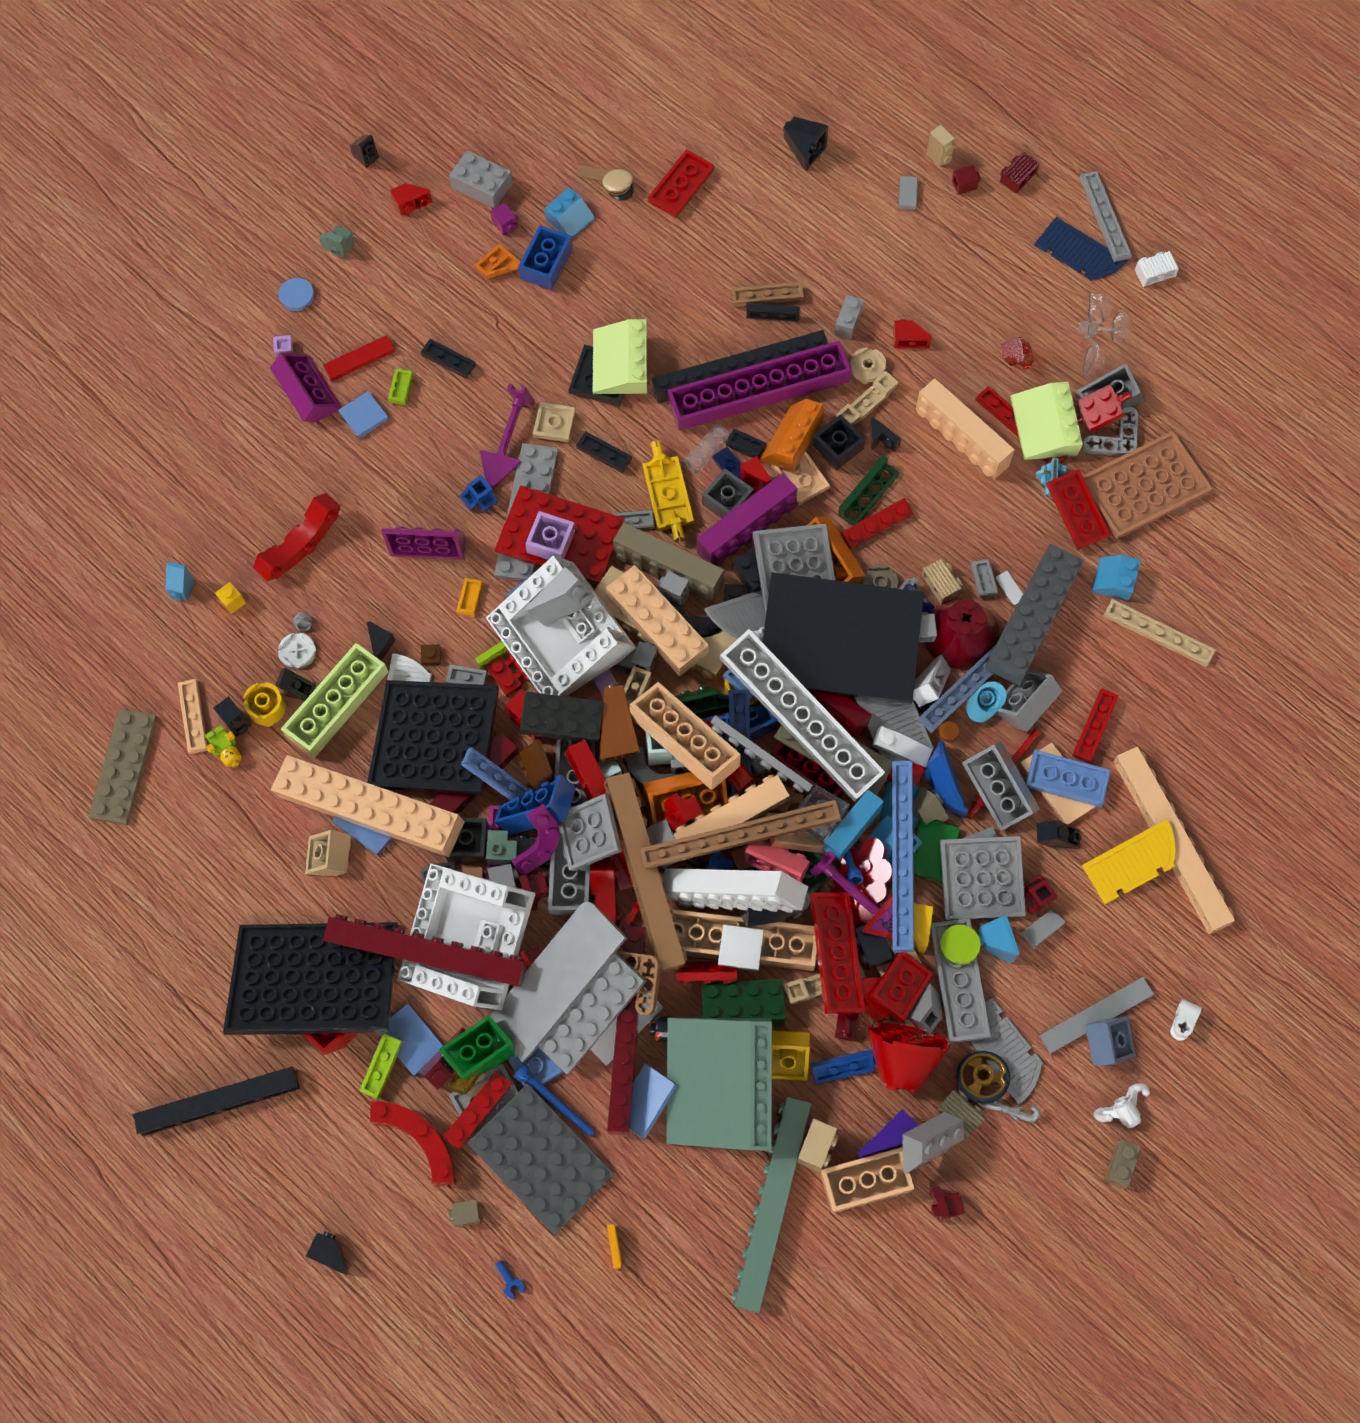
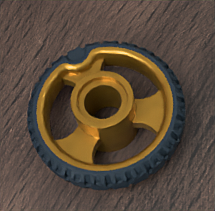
[956,1051,1010,1104]

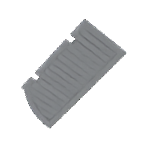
[704,590,766,639]
[969,998,1044,1105]

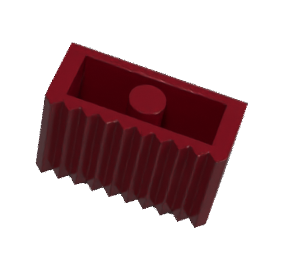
[1000,152,1040,194]

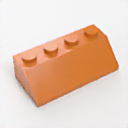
[760,399,824,472]
[808,517,866,583]

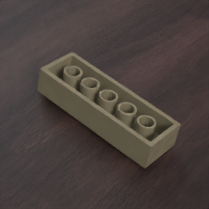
[613,523,724,603]

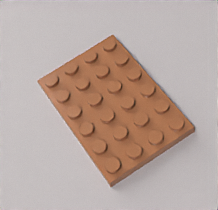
[1082,431,1213,539]

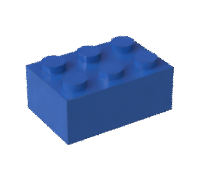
[518,225,573,290]

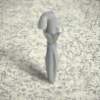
[978,1094,1040,1122]

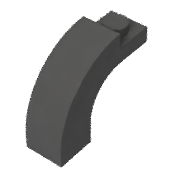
[625,747,685,790]

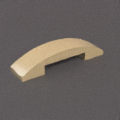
[836,371,899,426]
[783,962,865,1004]

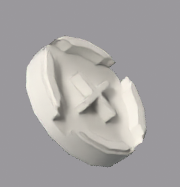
[278,633,317,670]

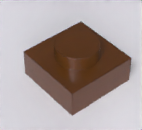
[421,644,441,665]

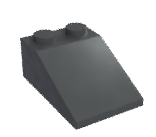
[1077,363,1146,410]

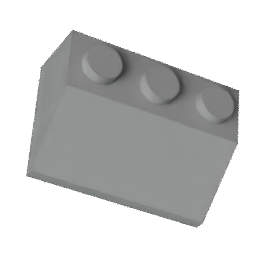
[996,669,1062,732]
[903,1112,964,1174]

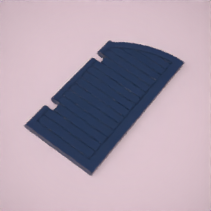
[1034,217,1127,281]

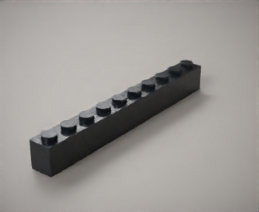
[652,330,829,404]

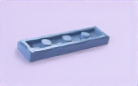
[461,747,530,800]

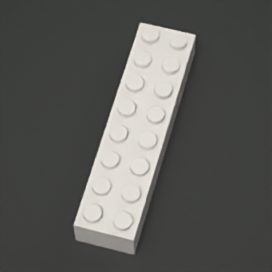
[662,869,808,912]

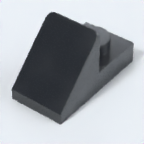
[869,417,901,452]
[275,668,316,701]

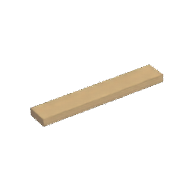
[1103,599,1216,668]

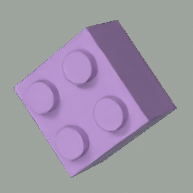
[526,511,575,560]

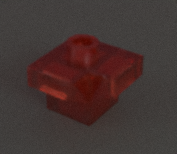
[1001,336,1034,369]

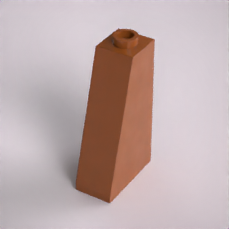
[599,684,639,764]

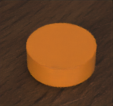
[939,722,959,742]

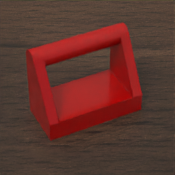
[740,456,770,493]

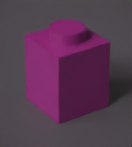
[490,203,518,236]

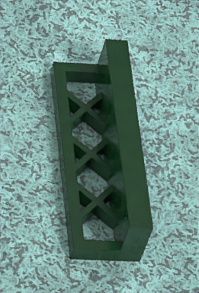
[838,455,899,526]

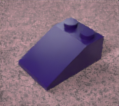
[855,1109,919,1160]

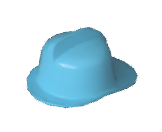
[966,681,1007,723]

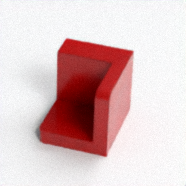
[519,945,542,969]

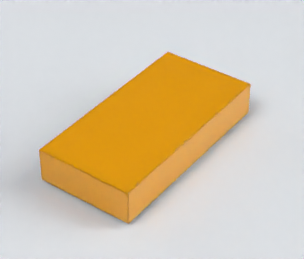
[456,578,484,617]
[607,1224,623,1270]

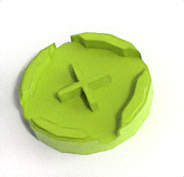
[940,924,981,965]

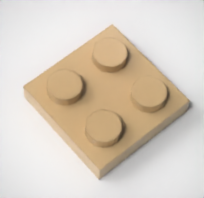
[533,402,576,443]

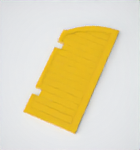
[1082,819,1176,904]

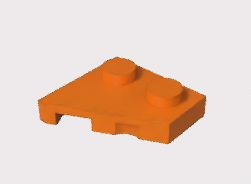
[474,243,521,279]

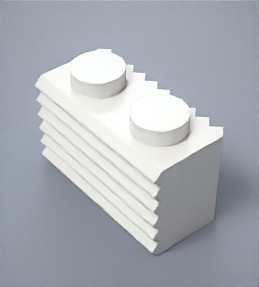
[1135,251,1179,287]

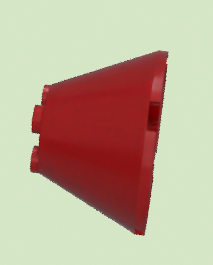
[868,1023,950,1093]

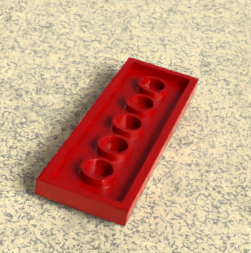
[810,893,865,1014]

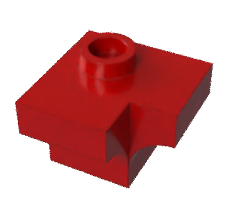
[663,793,704,832]

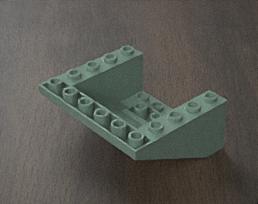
[667,1017,772,1151]

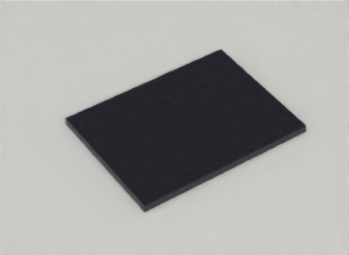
[762,572,924,704]
[223,922,399,1035]

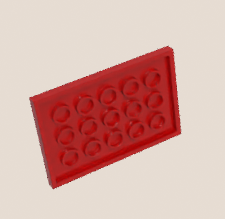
[495,485,625,585]

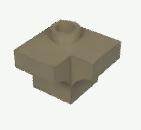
[913,786,949,825]

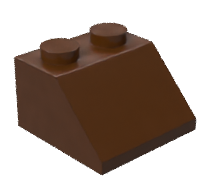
[518,738,555,791]

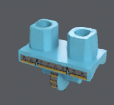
[1036,458,1066,496]

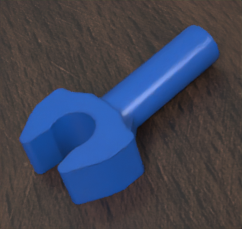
[495,1260,525,1300]

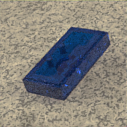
[712,447,741,479]

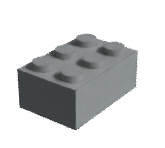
[449,150,513,209]

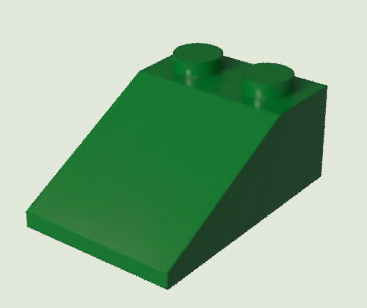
[439,1015,514,1081]

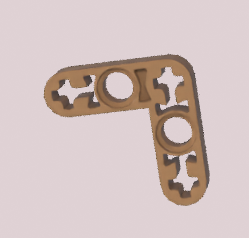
[616,951,661,1016]

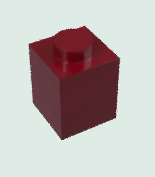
[952,165,980,195]

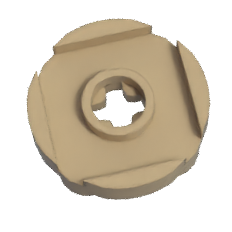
[850,348,886,384]

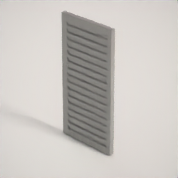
[854,696,934,762]

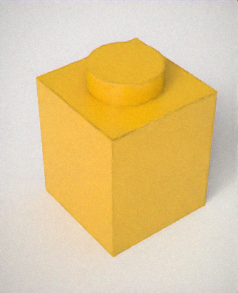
[215,582,246,614]

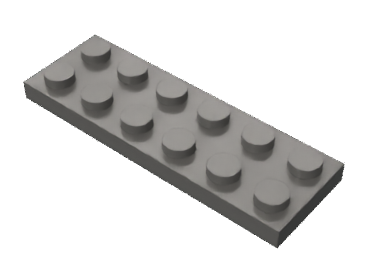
[711,716,813,794]
[930,918,991,1043]

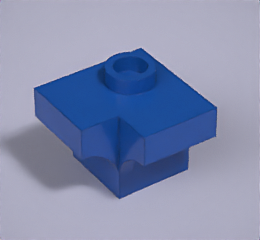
[459,475,498,513]
[705,851,734,870]

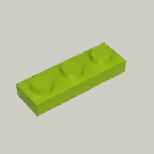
[359,1033,404,1099]

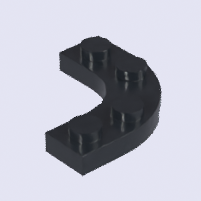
[684,584,744,637]

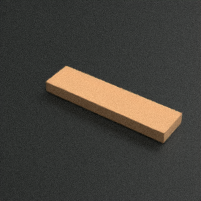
[178,679,208,754]

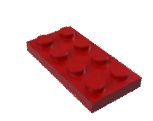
[648,149,715,218]
[1046,469,1111,551]

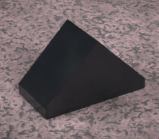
[367,621,395,661]

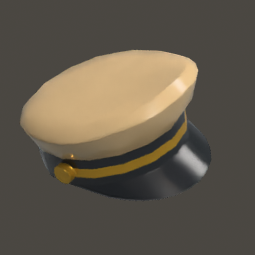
[603,169,633,200]

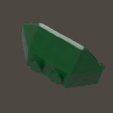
[675,686,729,718]

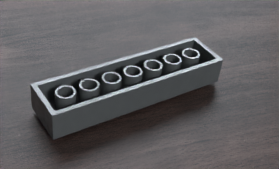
[985,544,1084,686]

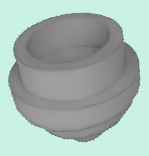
[293,612,312,631]

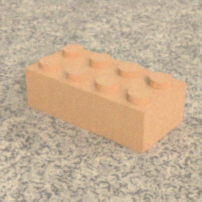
[820,1147,914,1214]

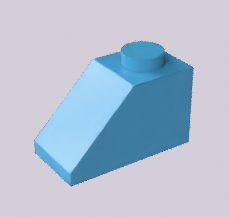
[165,562,195,601]

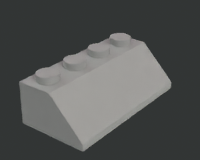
[962,741,1040,831]

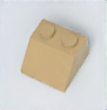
[305,830,351,876]

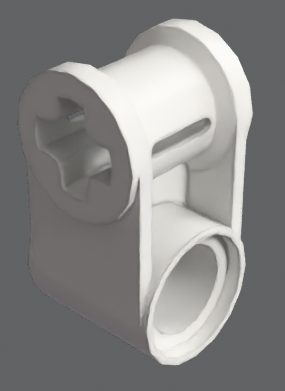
[1170,999,1202,1041]

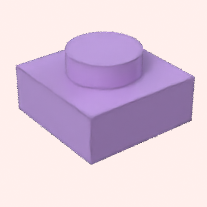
[273,335,293,356]

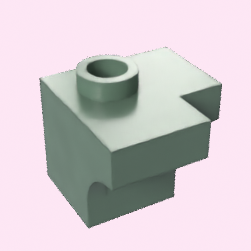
[319,226,355,258]
[486,830,518,866]

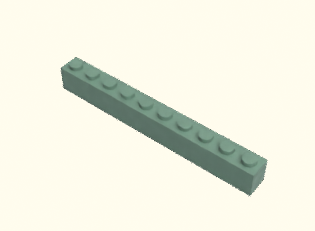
[731,1097,811,1314]

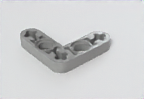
[1082,407,1138,457]

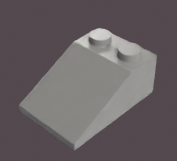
[525,567,595,626]

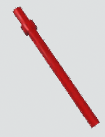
[967,729,1041,819]

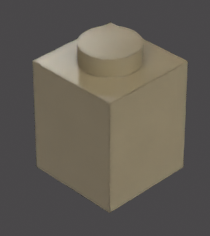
[449,1200,481,1227]

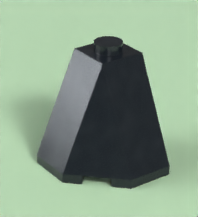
[783,116,829,171]

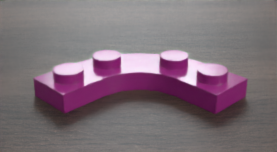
[512,804,560,875]

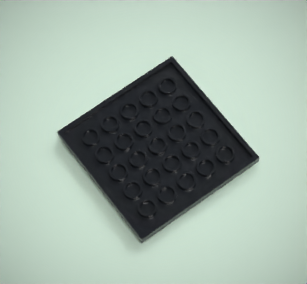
[367,680,499,795]

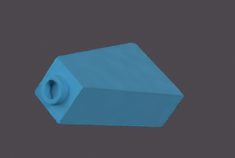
[823,789,884,861]

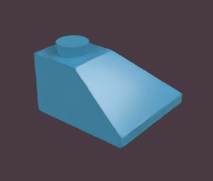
[977,915,1020,963]

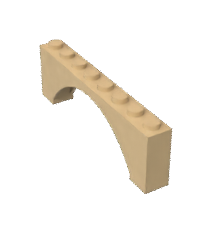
[594,566,737,681]

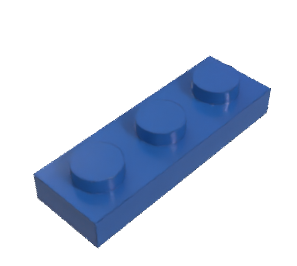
[811,1049,875,1084]

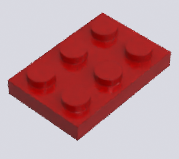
[869,952,933,1022]
[676,962,737,983]

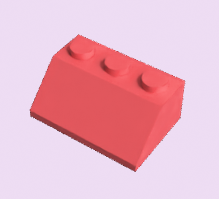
[744,839,810,882]

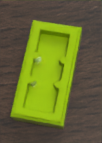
[388,368,414,405]

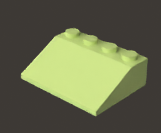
[593,319,647,394]
[1010,382,1083,460]

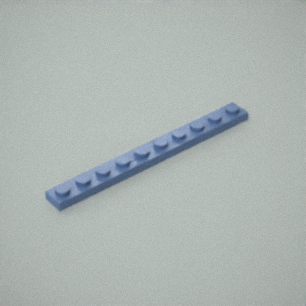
[892,761,914,952]

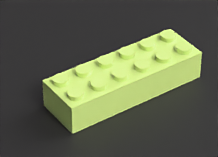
[281,643,388,758]

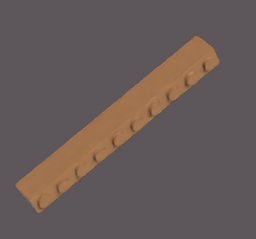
[604,773,687,973]

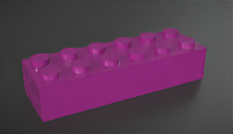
[697,473,798,566]

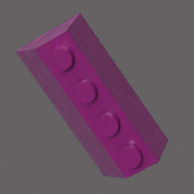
[270,353,341,422]

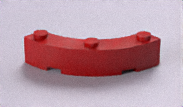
[253,493,341,582]
[590,861,621,926]
[370,1101,456,1185]

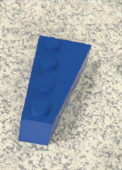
[494,774,576,835]

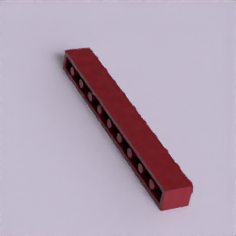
[323,914,527,986]
[607,926,646,1136]

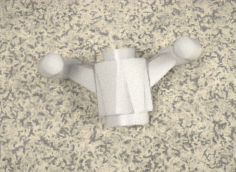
[1094,1083,1150,1128]

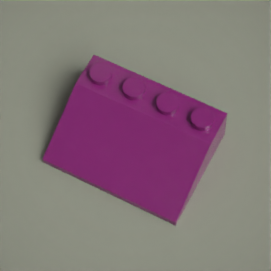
[381,527,466,559]

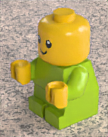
[205,725,242,767]

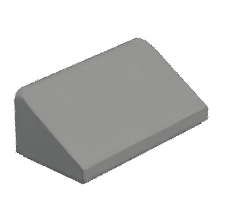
[1021,910,1066,949]

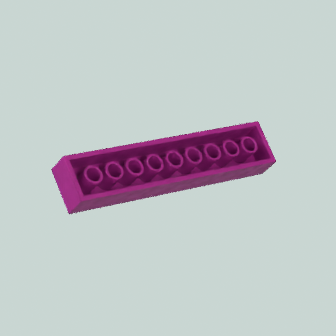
[667,340,851,431]

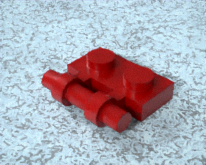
[485,650,530,697]

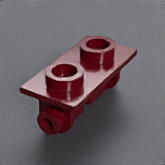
[835,1013,859,1041]

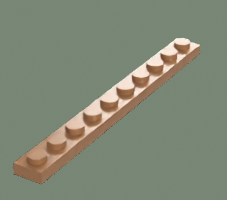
[640,800,841,870]

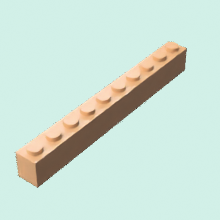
[1113,747,1235,935]

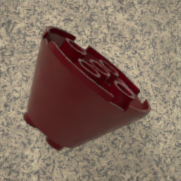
[925,599,1000,670]

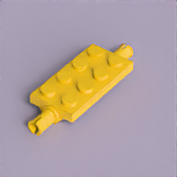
[642,440,694,543]

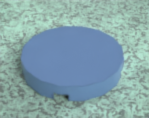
[279,278,315,311]

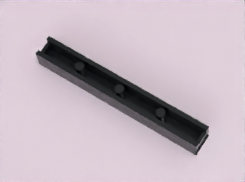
[132,1066,300,1136]

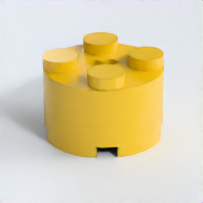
[243,682,287,727]

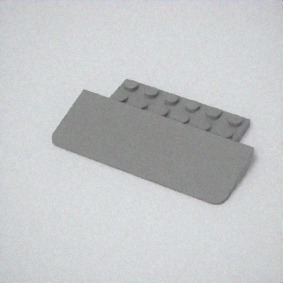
[490,902,646,1075]

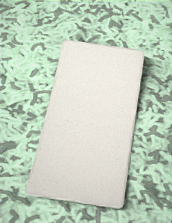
[995,571,1023,605]

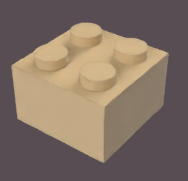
[797,1119,839,1173]

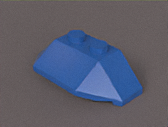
[924,740,968,818]

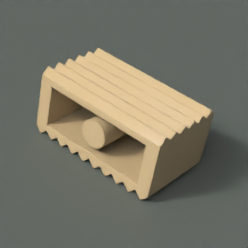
[926,125,956,167]
[921,559,962,604]

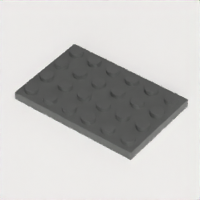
[467,1084,614,1235]

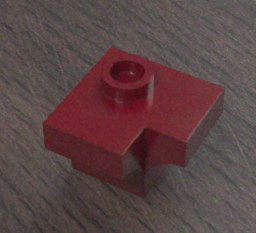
[518,872,549,911]
[1024,874,1057,915]
[929,1186,965,1221]

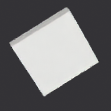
[718,925,763,971]

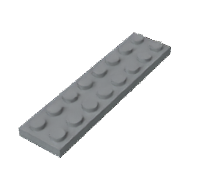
[494,443,559,582]

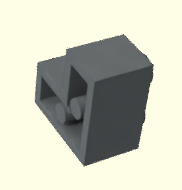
[615,641,659,677]

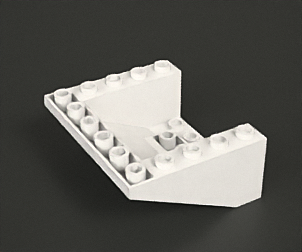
[486,556,636,697]
[397,864,535,1010]

